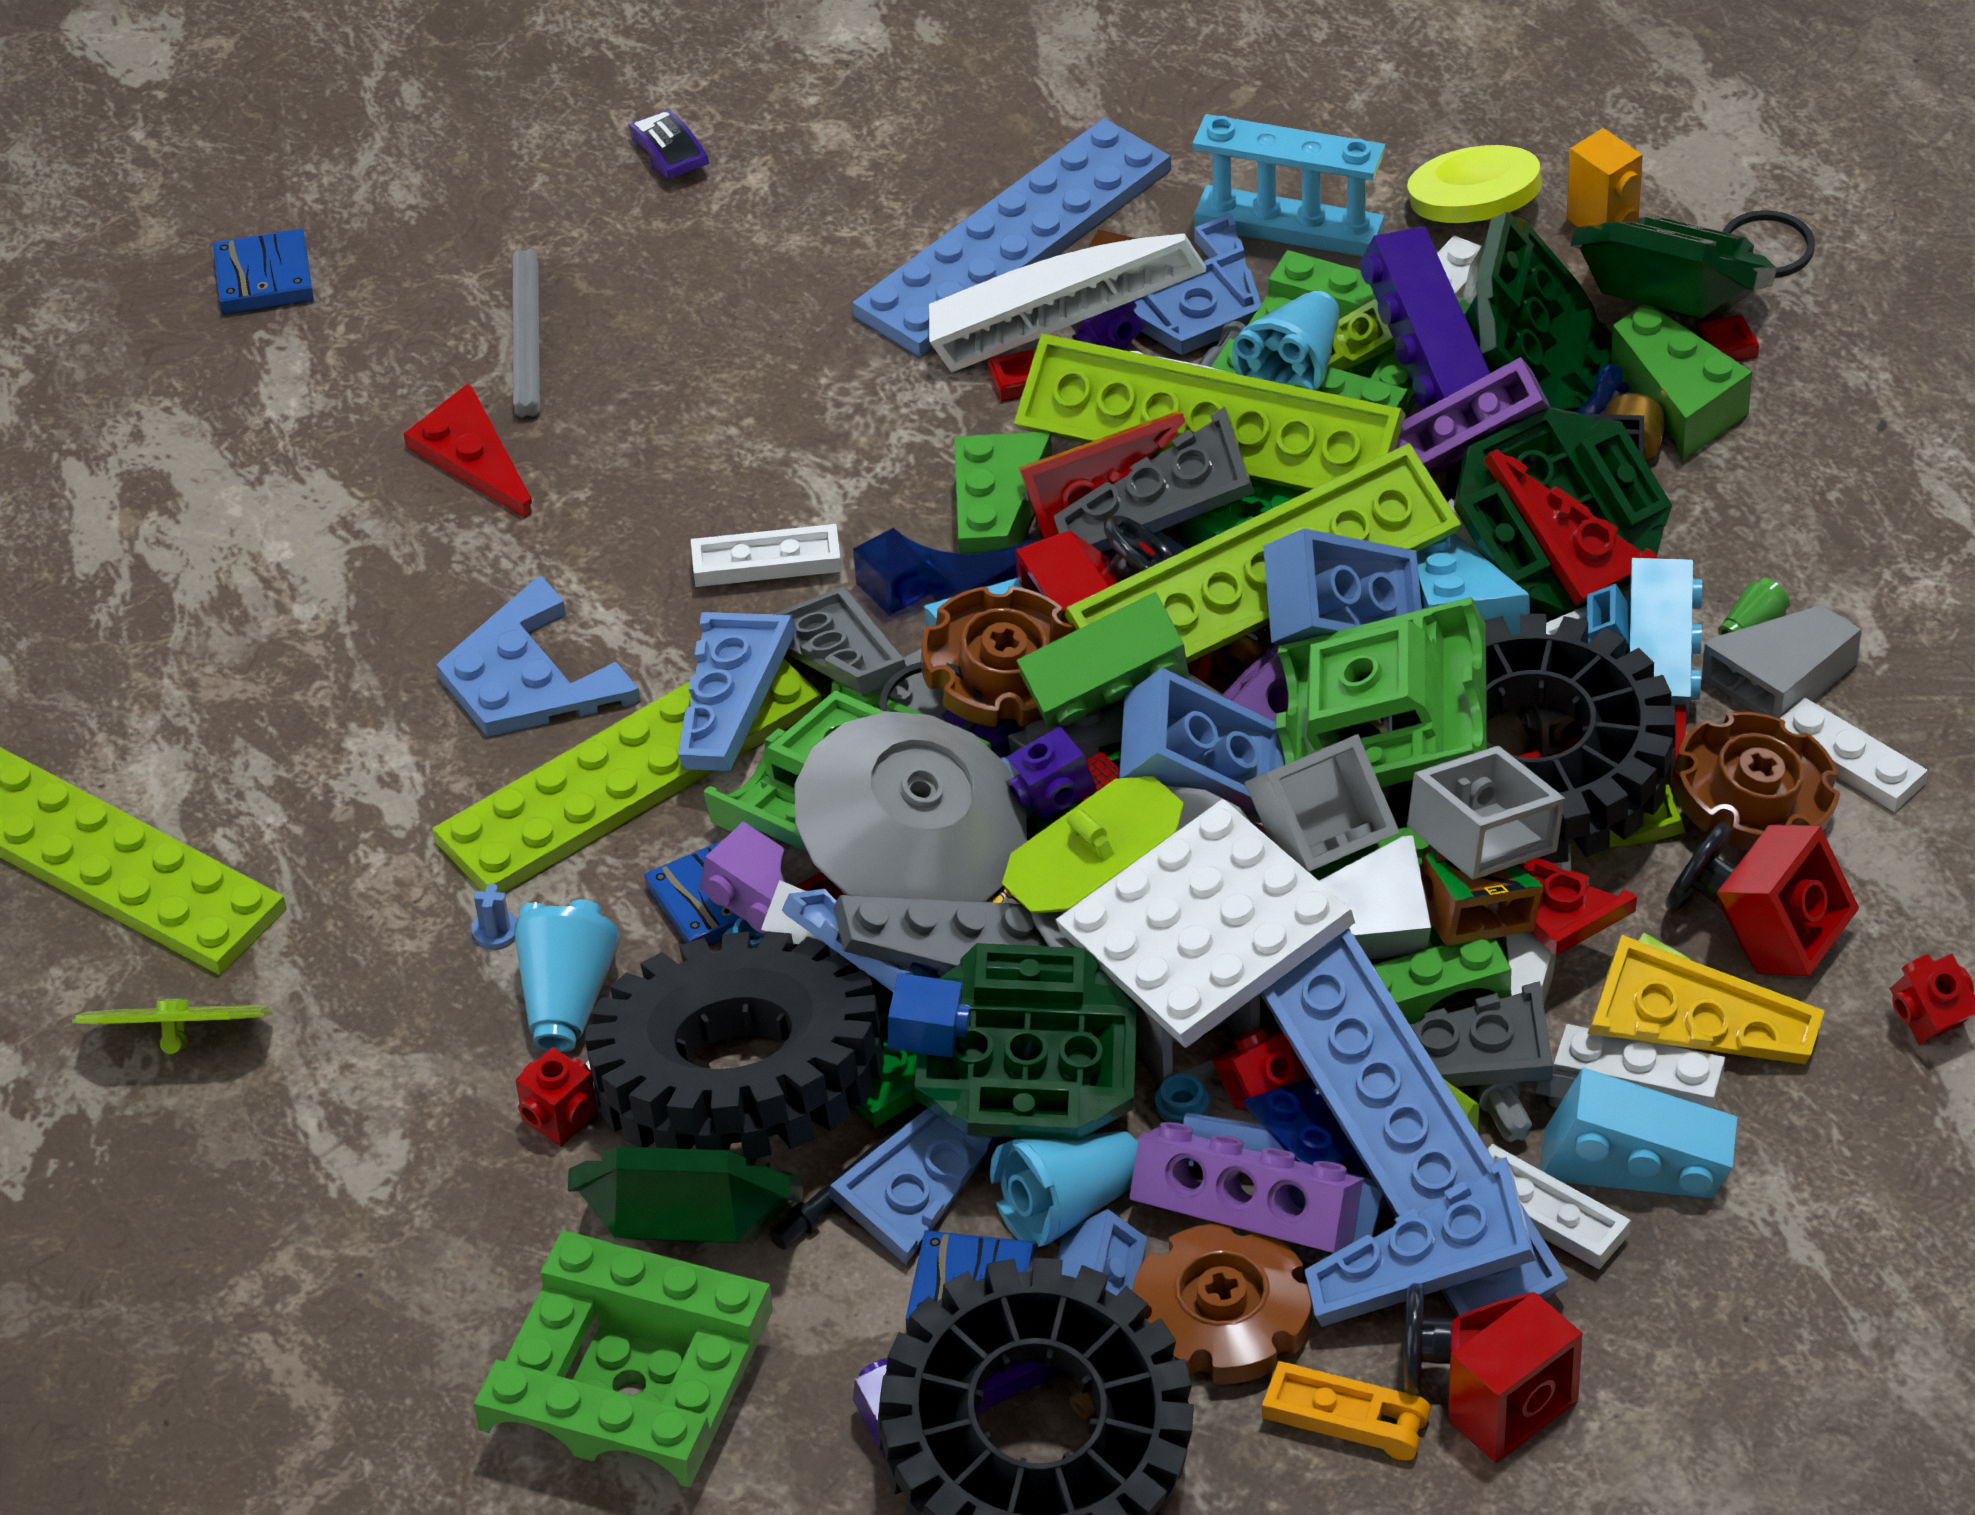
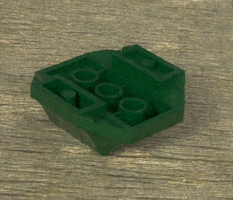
[1461,212,1612,412]
[1571,216,1777,318]
[1454,407,1672,618]
[914,943,1137,1140]
[568,1147,804,1244]

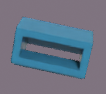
[1587,584,1630,650]

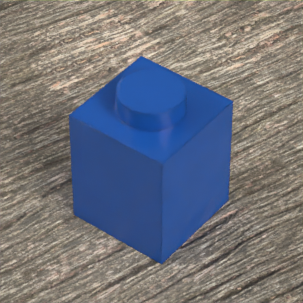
[888,973,971,1058]

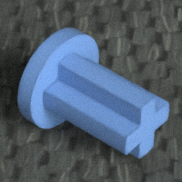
[472,884,517,949]

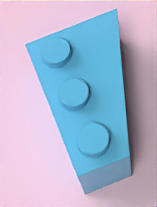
[1628,558,1702,718]

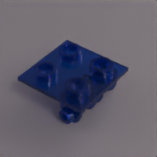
[1243,1078,1369,1175]

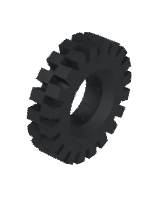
[1392,614,1675,863]
[585,931,885,1160]
[877,1257,1194,1515]

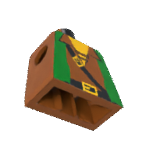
[1421,845,1543,946]

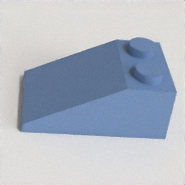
[1263,528,1422,645]
[1119,668,1284,814]

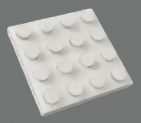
[1056,799,1356,1048]

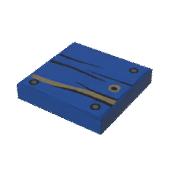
[212,228,314,314]
[644,840,740,945]
[905,1230,1034,1330]

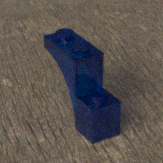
[853,527,1034,616]

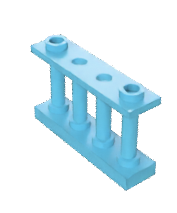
[1193,114,1385,257]

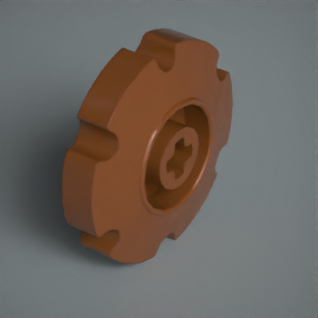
[921,586,1077,727]
[1673,712,1840,851]
[1133,1223,1312,1385]

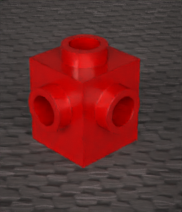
[1889,953,1975,1046]
[1212,1027,1309,1109]
[515,1047,598,1146]

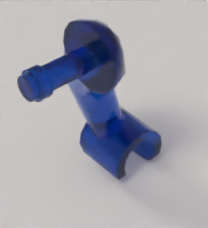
[1576,363,1629,414]

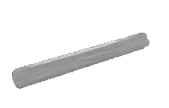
[512,248,540,418]

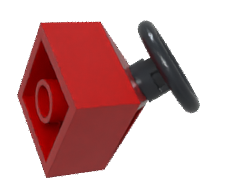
[1016,515,1175,624]
[1665,822,1859,976]
[1404,1283,1583,1463]

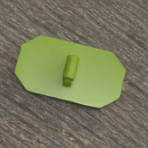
[1002,776,1184,914]
[72,999,273,1054]

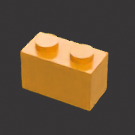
[1566,128,1643,227]

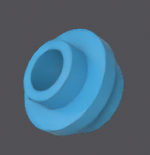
[1155,1073,1209,1124]

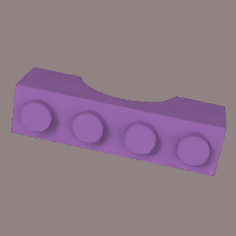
[699,821,882,993]

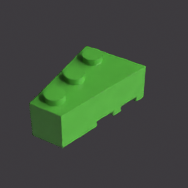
[1611,304,1752,460]
[954,432,1052,580]
[1017,592,1189,728]

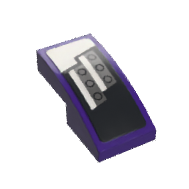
[628,109,710,179]

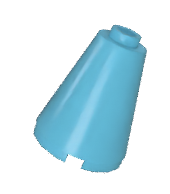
[990,1131,1138,1247]

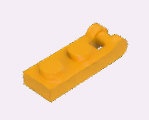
[1262,1361,1431,1461]

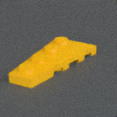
[1587,935,1825,1064]

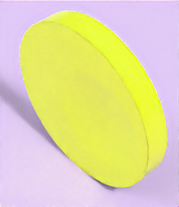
[1407,145,1543,223]

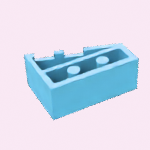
[1417,533,1530,635]
[1539,1067,1738,1199]

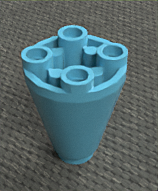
[1232,291,1339,391]
[514,899,620,1053]

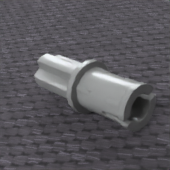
[1475,1082,1532,1142]

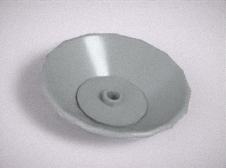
[794,711,1027,902]

